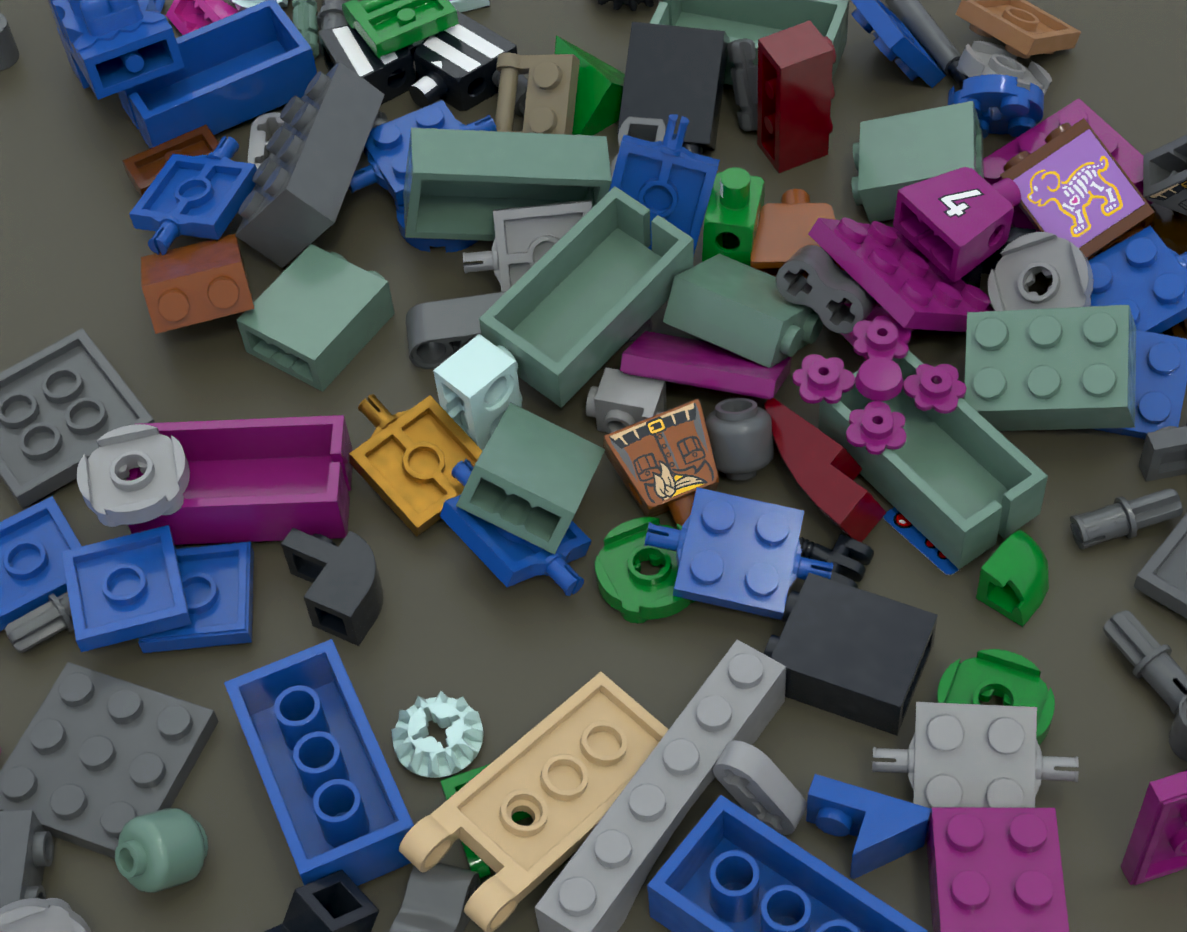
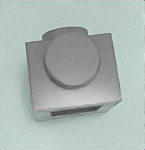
[586,367,667,433]

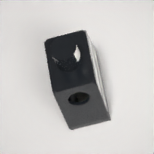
[409,11,517,111]
[318,24,426,105]

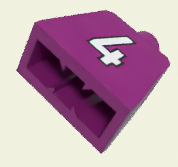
[893,167,1021,283]

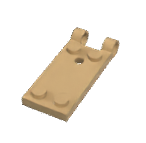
[399,672,669,932]

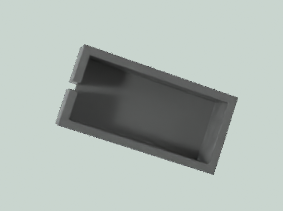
[235,61,385,268]

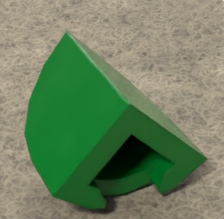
[976,530,1049,627]

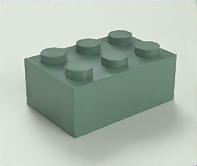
[964,305,1136,431]

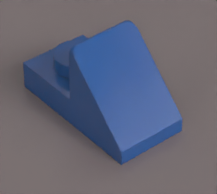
[806,774,931,879]

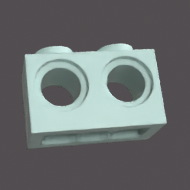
[433,334,523,451]

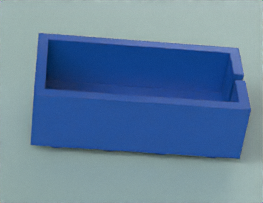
[118,0,317,148]

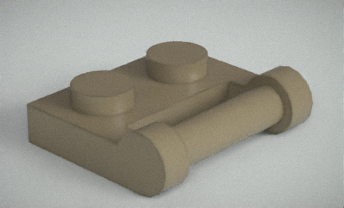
[495,52,580,135]

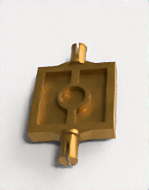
[349,394,482,537]

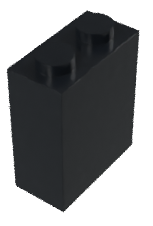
[617,22,730,155]
[764,573,938,736]

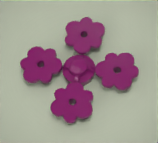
[792,316,967,455]

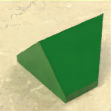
[555,35,625,136]

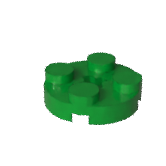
[595,517,695,624]
[936,649,1055,745]

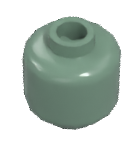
[115,808,208,893]

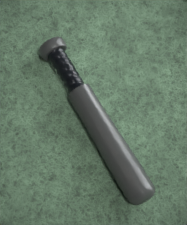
[885,0,970,88]

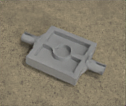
[463,200,592,292]
[872,702,1079,808]

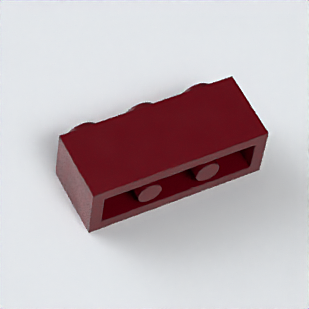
[757,20,836,173]

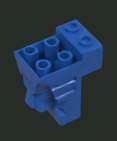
[48,0,185,100]

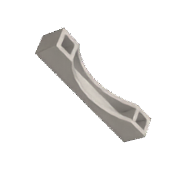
[535,639,786,932]

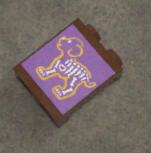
[1000,118,1155,260]

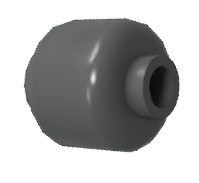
[705,398,774,480]

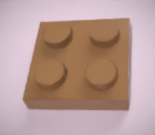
[956,0,1081,58]

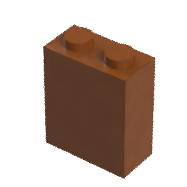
[141,233,255,334]

